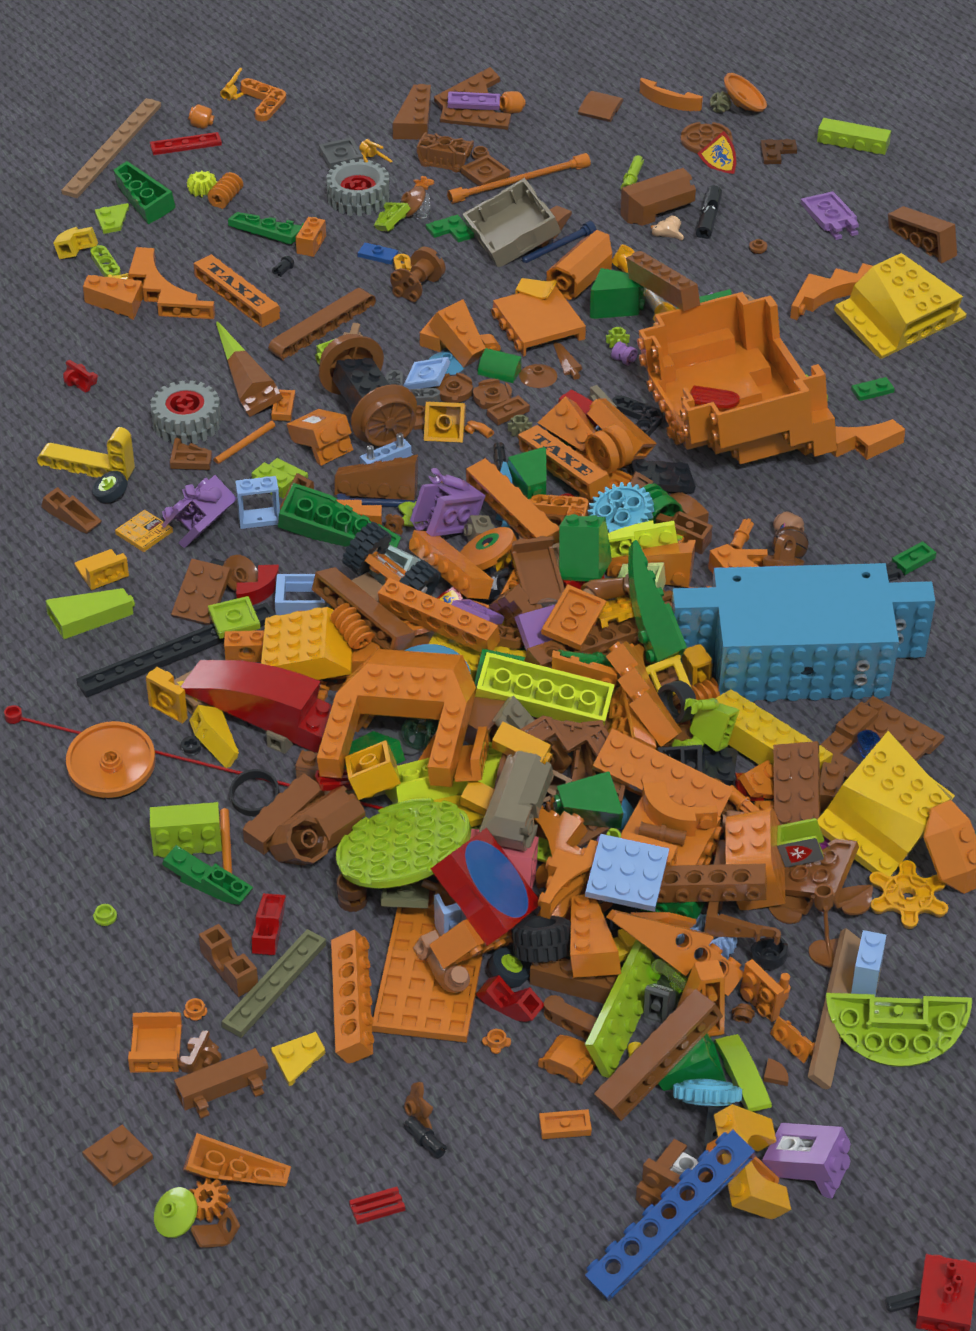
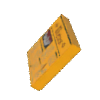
[115,510,173,552]

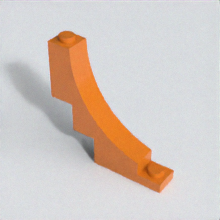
[128,247,215,319]
[790,263,873,320]
[798,419,905,460]

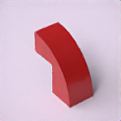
[236,565,279,605]
[476,975,544,1022]

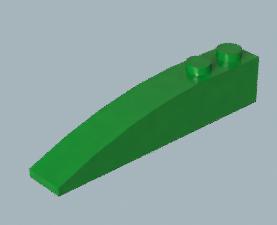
[278,483,401,548]
[628,540,687,665]

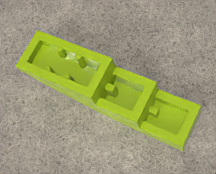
[715,1034,772,1112]

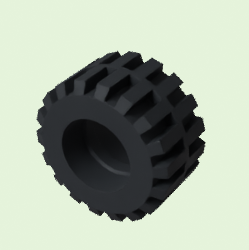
[511,915,571,963]

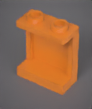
[128,1012,182,1073]

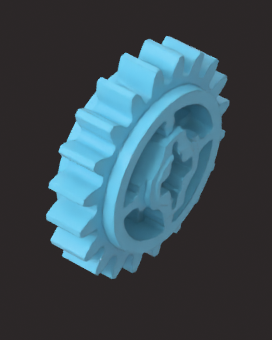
[673,1079,742,1106]

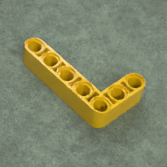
[37,427,135,480]

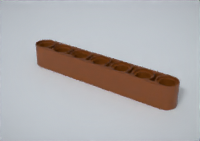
[268,288,376,361]

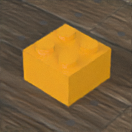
[345,740,401,800]

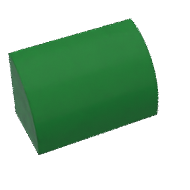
[478,348,521,383]

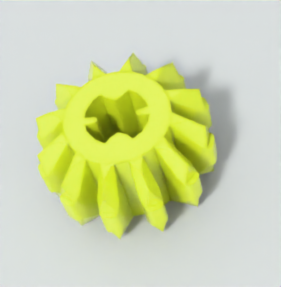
[187,171,217,198]

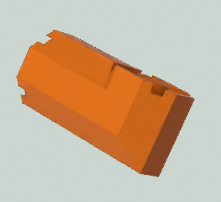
[546,230,612,300]

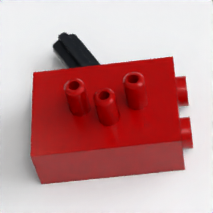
[885,1254,976,1331]

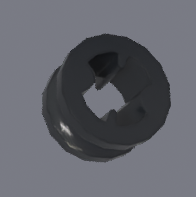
[181,736,201,756]

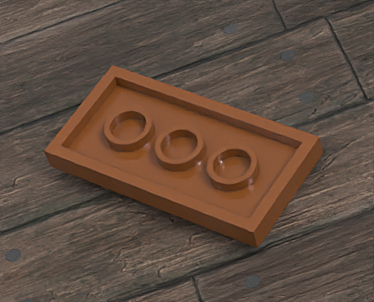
[773,741,821,825]

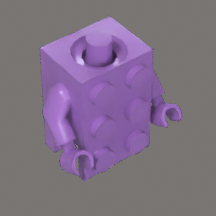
[410,468,486,537]
[162,475,237,548]

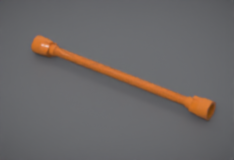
[447,153,591,204]

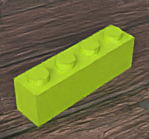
[817,118,891,155]

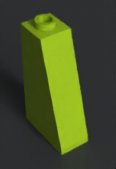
[45,588,135,639]

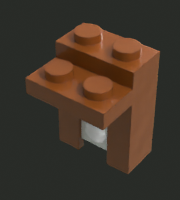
[636,1139,713,1219]

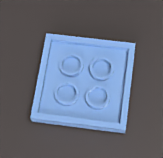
[585,834,669,912]

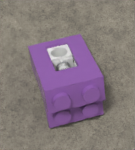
[762,1123,851,1199]

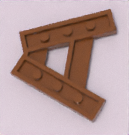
[434,67,511,130]

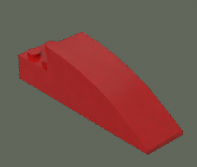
[181,660,332,753]

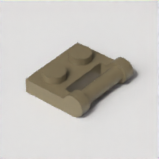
[493,696,534,729]

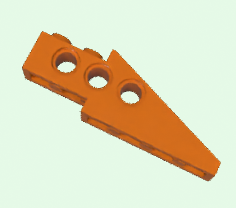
[607,909,743,996]

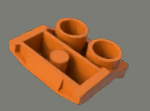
[538,1034,596,1084]

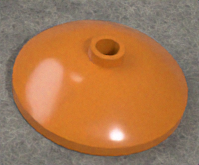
[724,73,767,112]

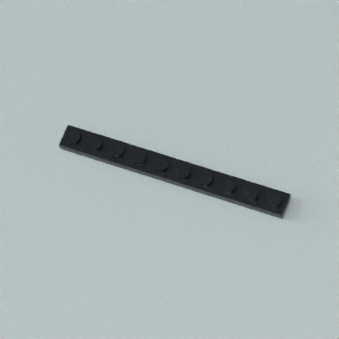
[76,602,276,698]

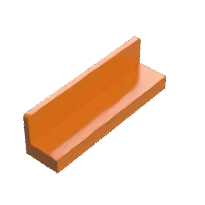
[454,726,489,782]

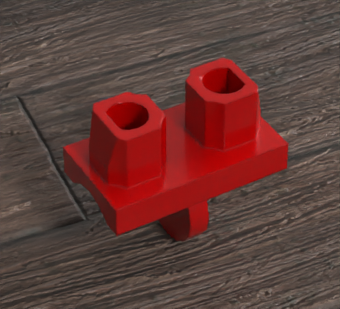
[63,360,98,393]

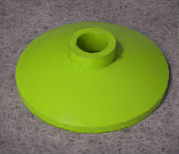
[154,1187,197,1238]

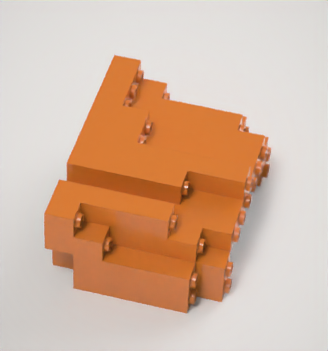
[637,292,837,464]

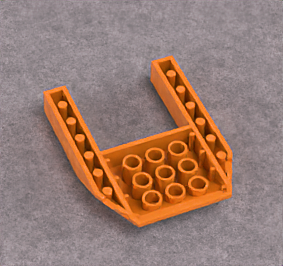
[317,649,476,787]

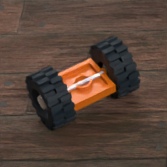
[342,522,441,595]

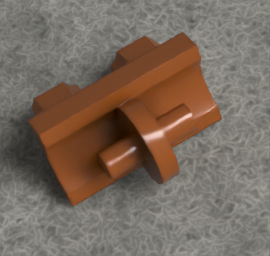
[178,1031,222,1073]

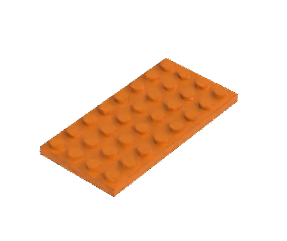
[372,890,484,1043]

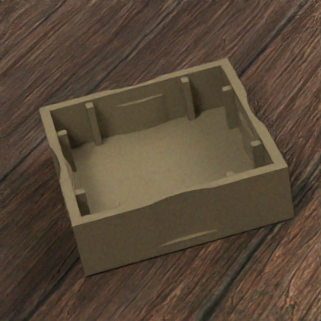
[462,178,561,267]

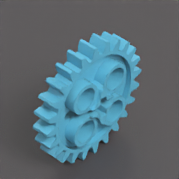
[588,482,655,533]

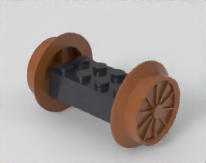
[319,334,417,447]

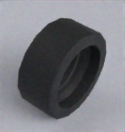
[658,680,696,724]

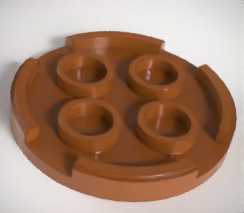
[681,122,733,153]

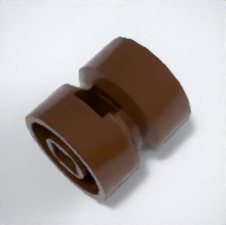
[337,874,368,912]

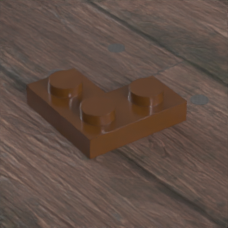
[760,139,797,164]

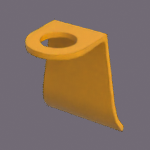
[515,278,557,299]

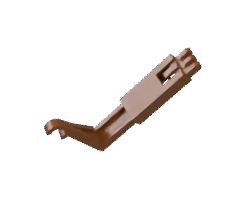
[704,840,781,945]

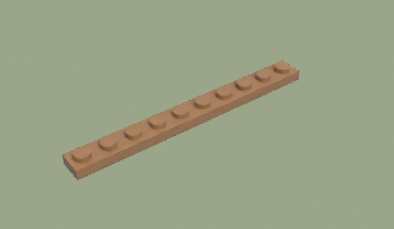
[61,98,161,198]

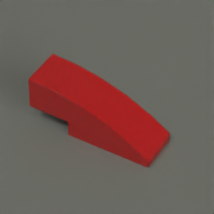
[252,893,286,955]

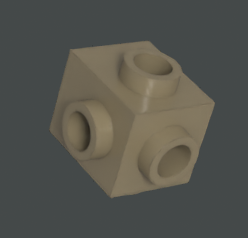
[464,515,494,542]

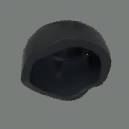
[750,937,788,970]

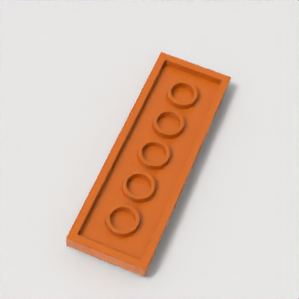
[592,728,734,817]

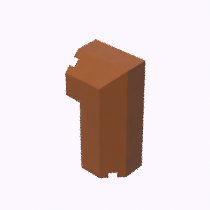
[620,168,696,226]
[268,786,366,865]

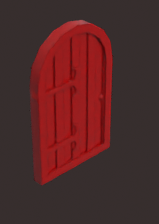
[690,385,740,408]

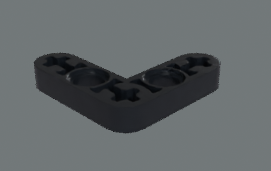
[612,395,663,437]

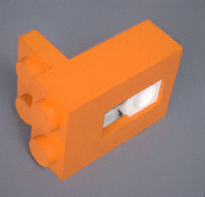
[286,409,353,466]

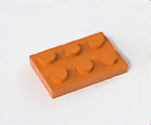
[541,584,606,650]

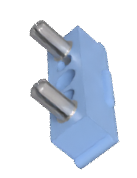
[360,433,413,465]

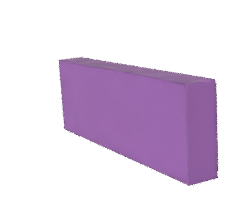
[448,92,500,110]

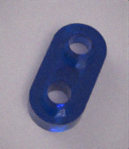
[856,730,881,759]

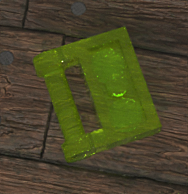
[651,959,688,993]

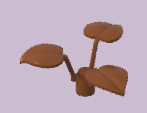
[768,884,873,968]

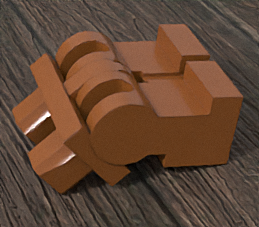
[488,584,542,628]

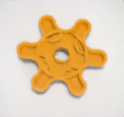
[869,860,948,929]

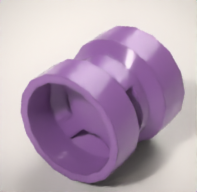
[611,341,638,366]

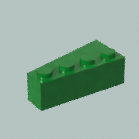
[113,161,176,224]

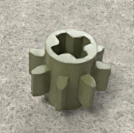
[710,91,731,113]
[508,414,532,437]

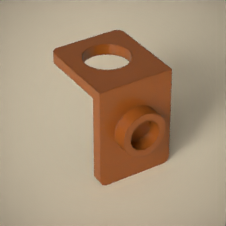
[191,1208,240,1248]

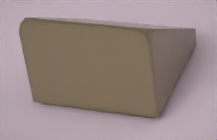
[266,730,293,754]

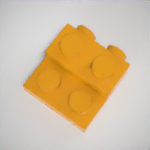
[146,667,188,723]

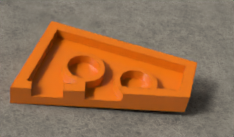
[552,650,618,690]

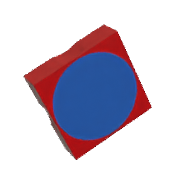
[430,828,539,946]

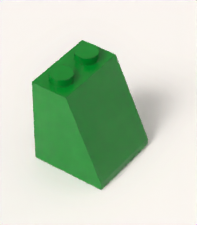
[590,268,646,319]
[508,447,546,499]
[559,514,612,581]
[553,771,623,829]
[657,1033,726,1091]

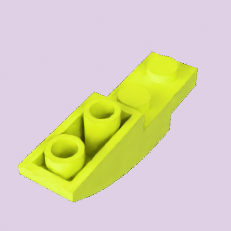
[608,520,678,558]

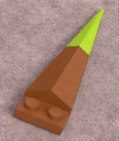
[216,322,283,417]

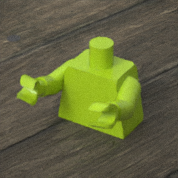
[671,698,740,752]

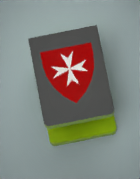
[777,818,824,867]

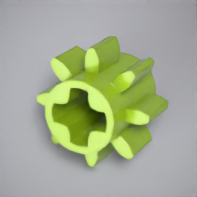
[606,327,630,348]

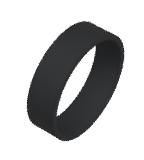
[230,769,280,817]

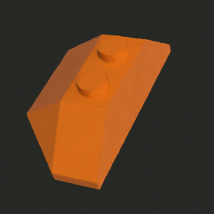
[923,800,976,894]

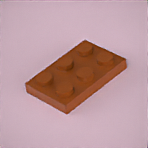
[171,559,232,625]

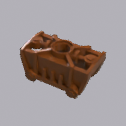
[417,132,474,173]

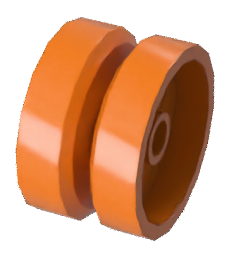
[585,424,634,474]

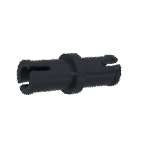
[403,1116,447,1158]

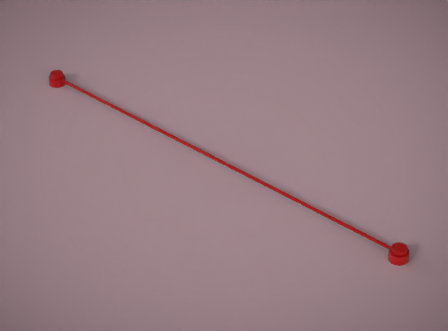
[4,705,384,809]

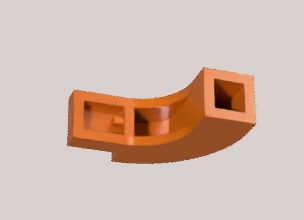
[642,782,718,836]

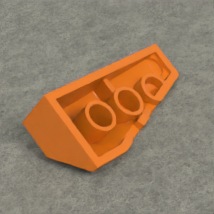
[183,1133,291,1186]

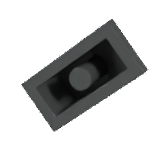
[644,983,677,1023]

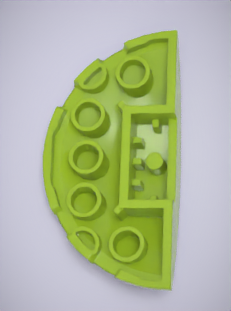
[826,993,972,1067]

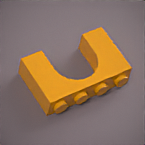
[461,721,553,816]
[714,1104,791,1219]

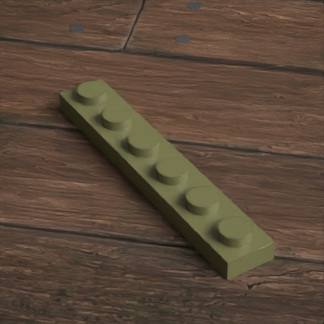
[222,929,326,1038]

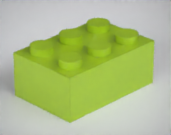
[150,802,222,858]

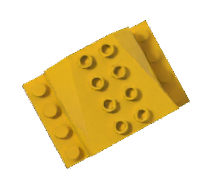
[834,253,967,359]
[817,731,955,876]

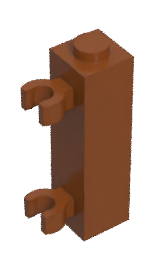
[174,1048,269,1119]

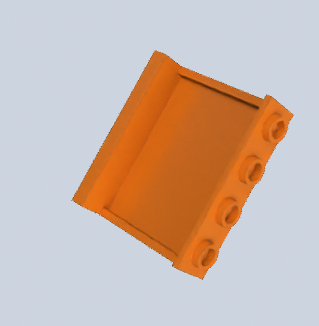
[491,285,586,356]

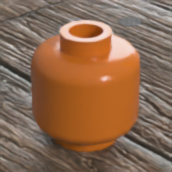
[500,91,525,114]
[188,104,215,129]

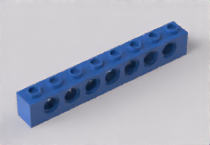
[585,1130,756,1302]

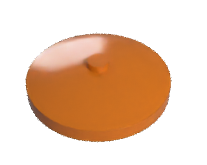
[66,721,156,798]

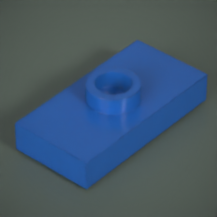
[358,243,398,265]

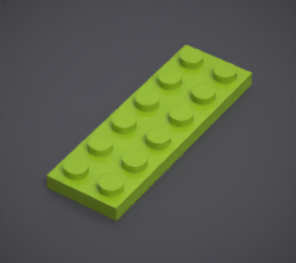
[585,940,661,1078]

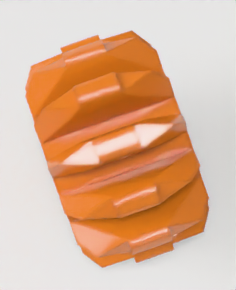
[189,1177,231,1222]

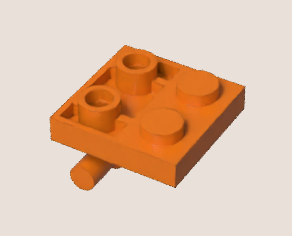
[740,959,790,1022]

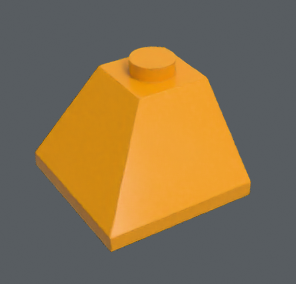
[424,402,466,443]

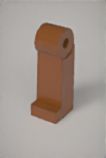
[544,995,597,1040]

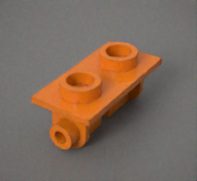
[770,1016,815,1063]

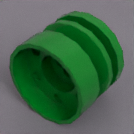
[640,483,683,524]

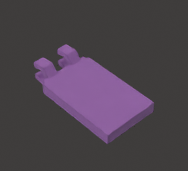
[801,191,859,240]
[515,604,599,652]

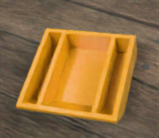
[261,607,353,680]

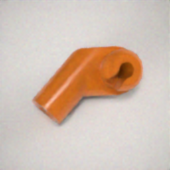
[464,420,494,438]

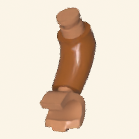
[413,930,470,993]

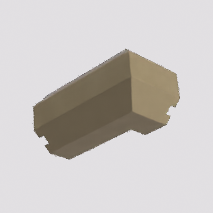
[479,751,553,851]

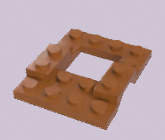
[820,696,945,781]

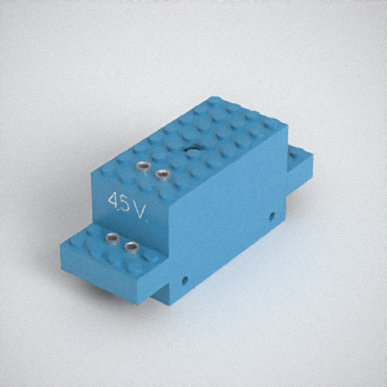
[672,563,935,702]

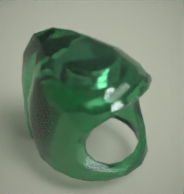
[401,717,439,750]

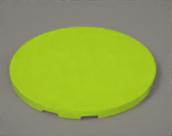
[336,798,471,888]

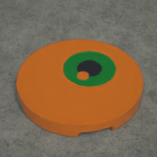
[460,527,517,570]

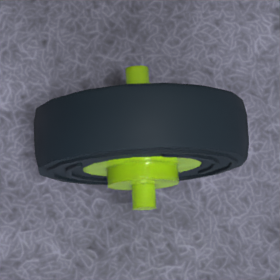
[92,471,128,503]
[488,948,530,987]

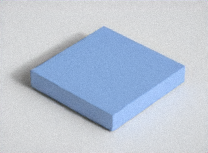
[403,357,450,389]

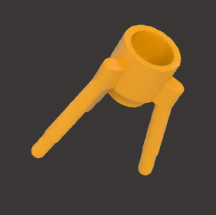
[220,68,245,101]
[359,139,393,163]

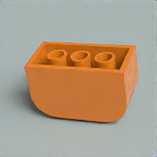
[726,808,785,910]

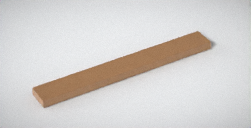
[808,928,861,1089]

